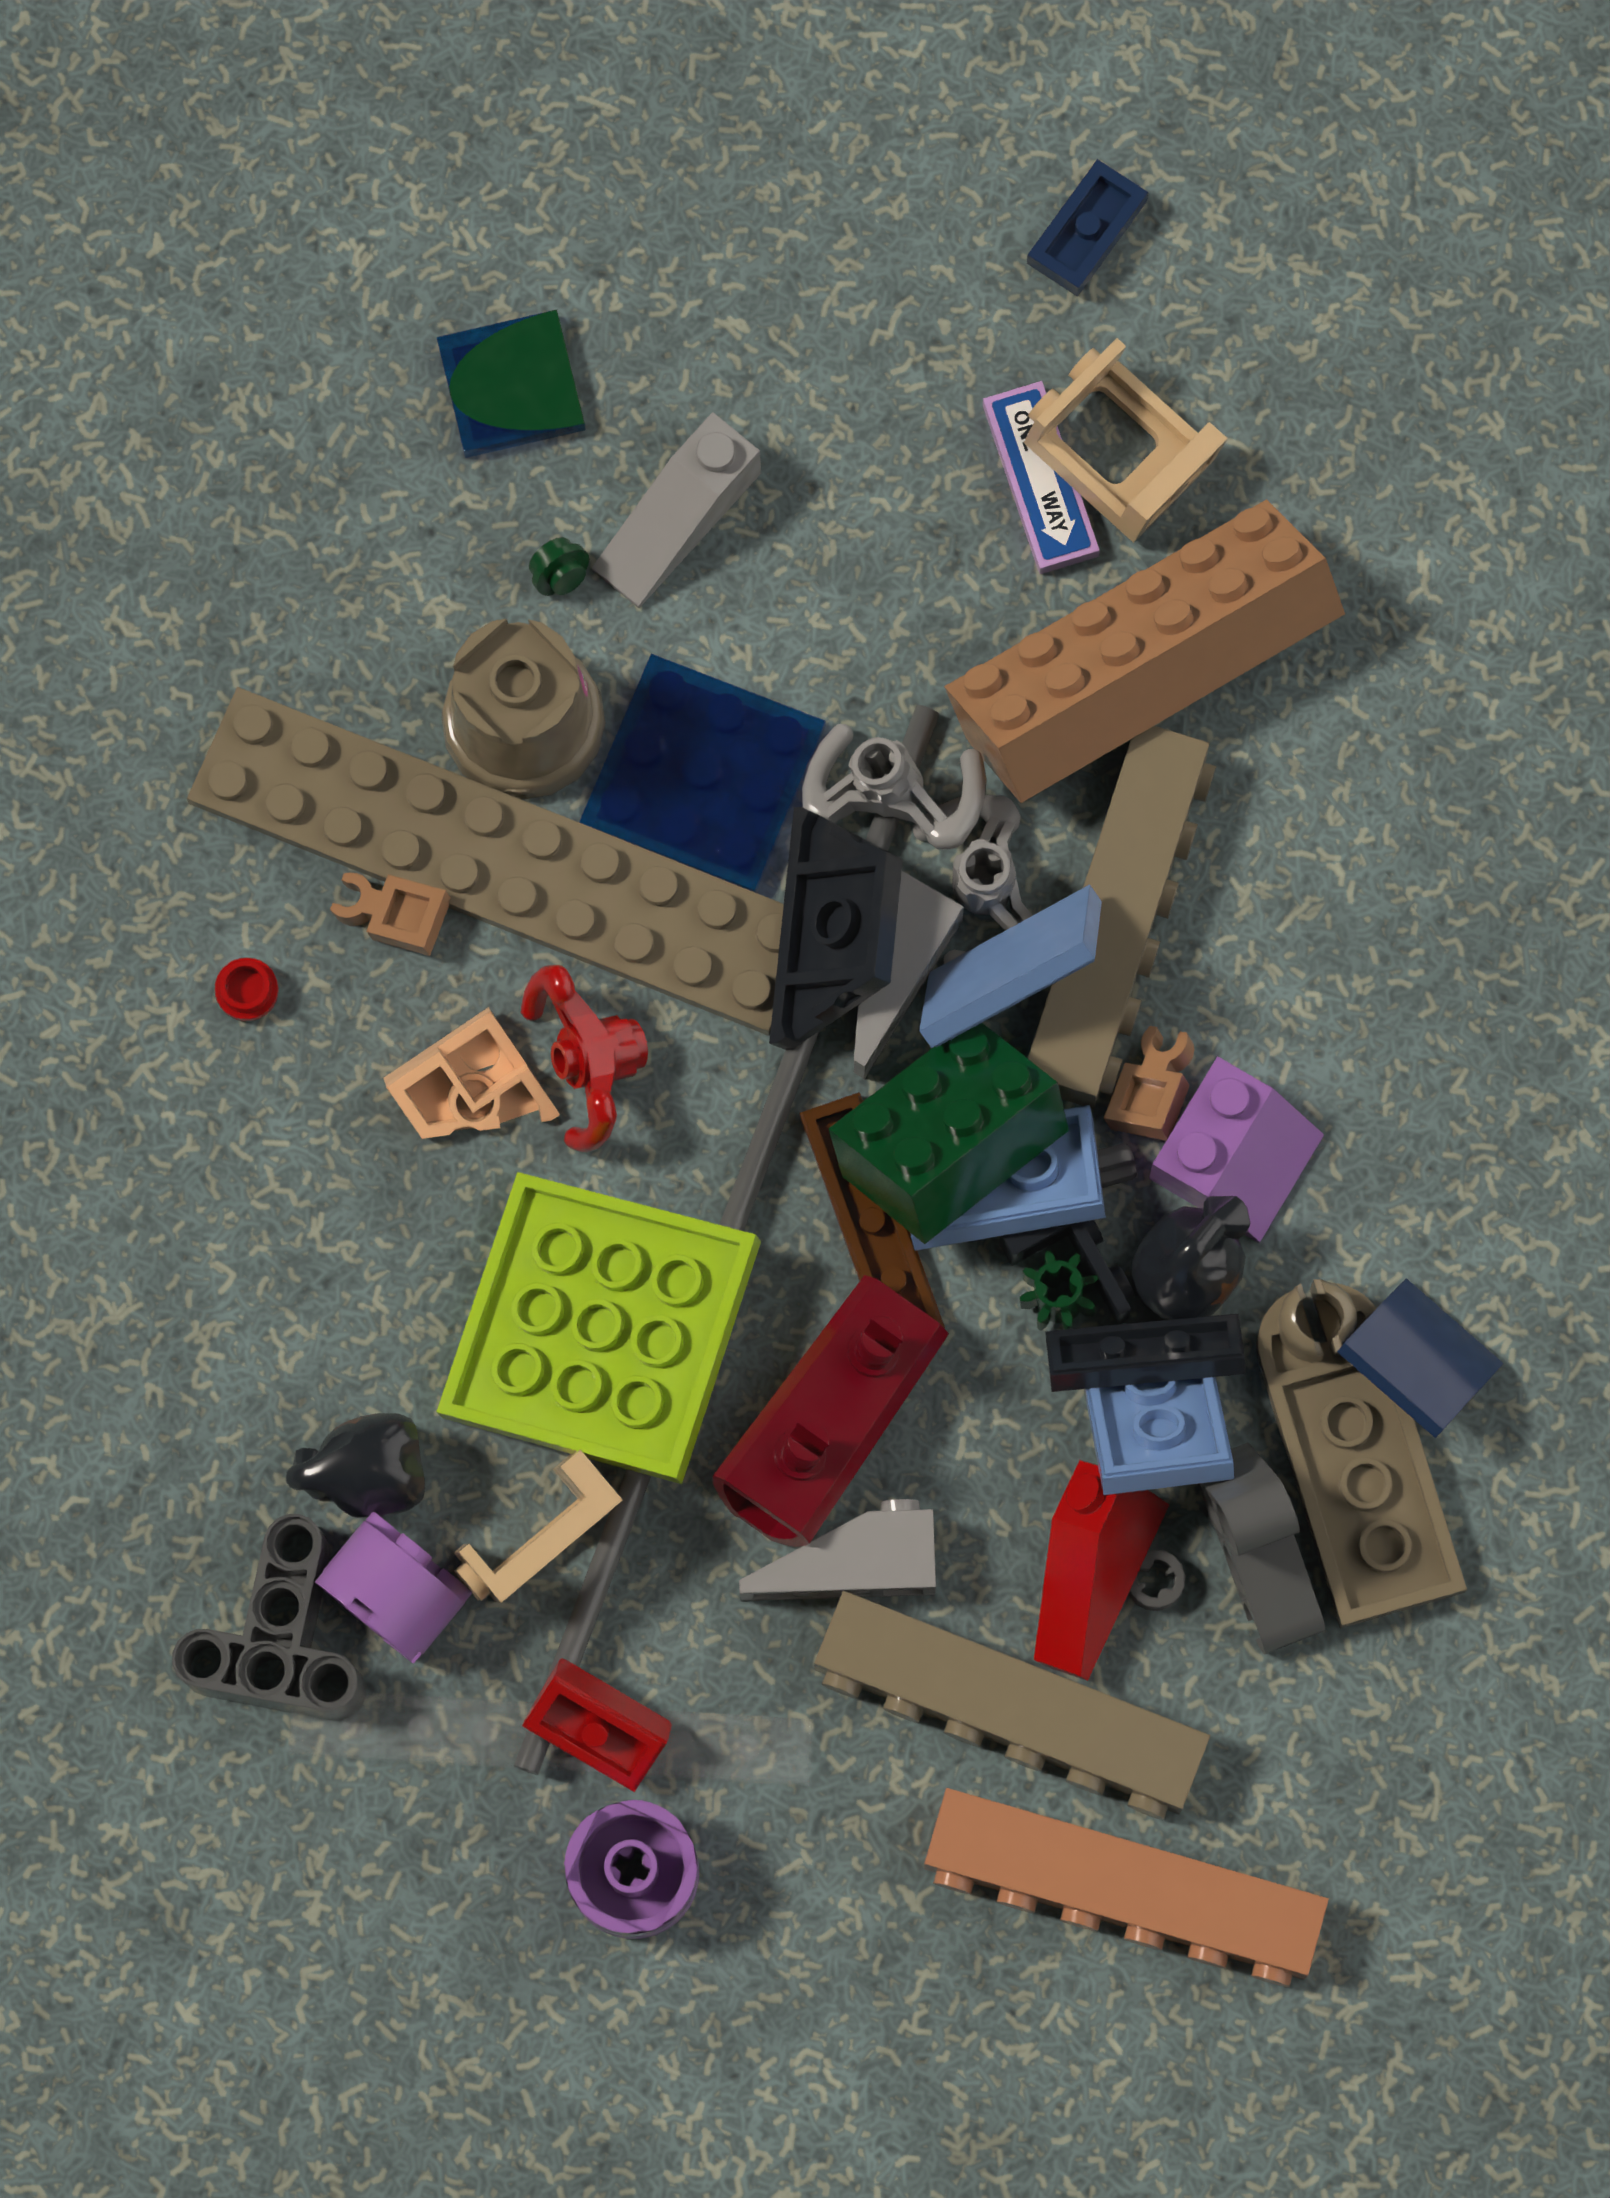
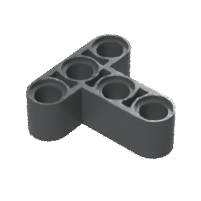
[1198,1442,1325,1655]
[172,1514,366,1721]

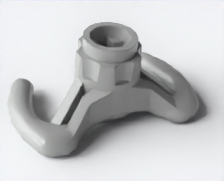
[802,724,987,850]
[913,794,1033,964]

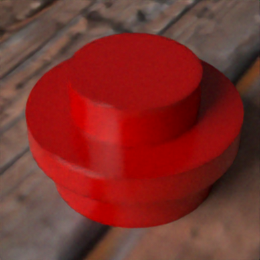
[214,958,279,1021]

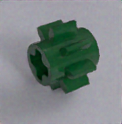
[1019,1251,1098,1331]

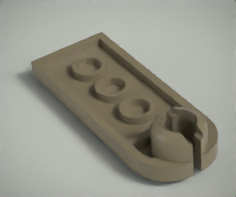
[1256,1279,1467,1629]

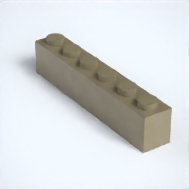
[1028,726,1217,1109]
[814,1591,1211,1820]

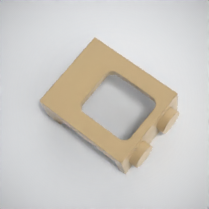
[1024,338,1228,543]
[453,1450,623,1603]

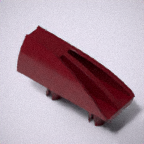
[713,1275,949,1547]

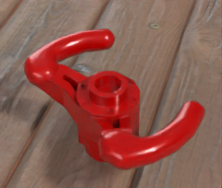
[521,965,648,1153]

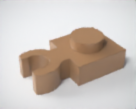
[330,872,451,956]
[1104,1026,1194,1141]

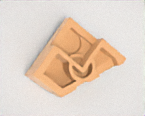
[383,1007,560,1139]

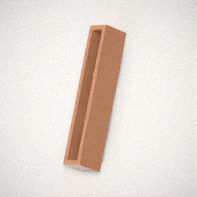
[924,1788,1329,1987]

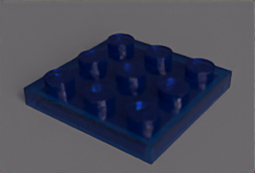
[579,654,826,893]

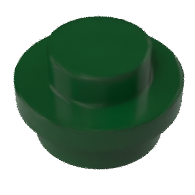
[529,537,590,596]

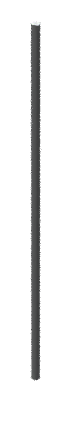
[514,705,939,1775]

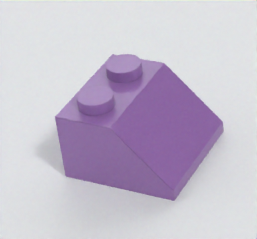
[1149,1056,1324,1243]

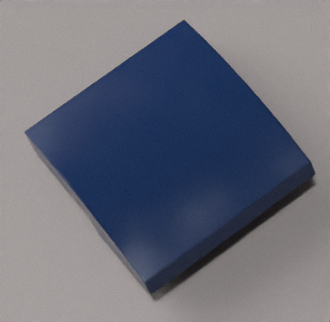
[1337,1278,1504,1438]

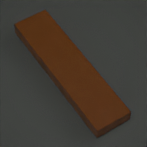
[799,1092,946,1330]

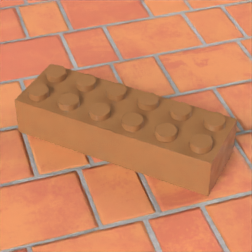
[944,499,1345,803]

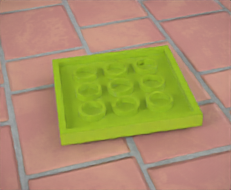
[436,1172,761,1484]

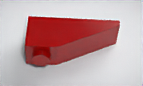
[1034,1460,1169,1681]

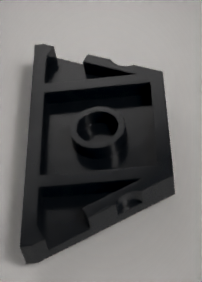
[769,807,903,1050]

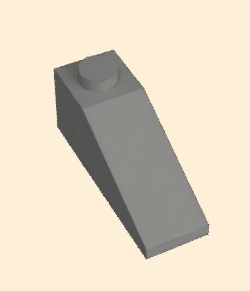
[592,412,761,608]
[854,871,963,1079]
[739,1499,936,1601]

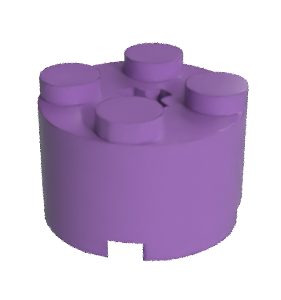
[315,1512,473,1664]
[564,1800,699,1939]

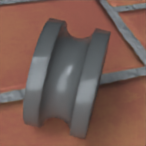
[1128,1550,1185,1611]

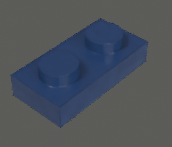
[1027,159,1148,297]

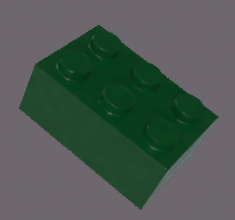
[829,1023,1069,1244]

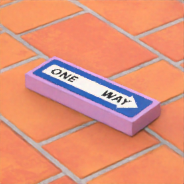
[983,381,1100,574]

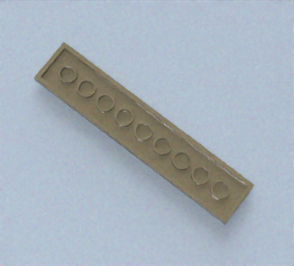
[187,687,784,1036]

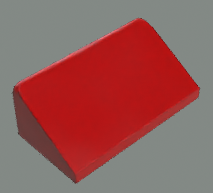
[522,1658,672,1792]

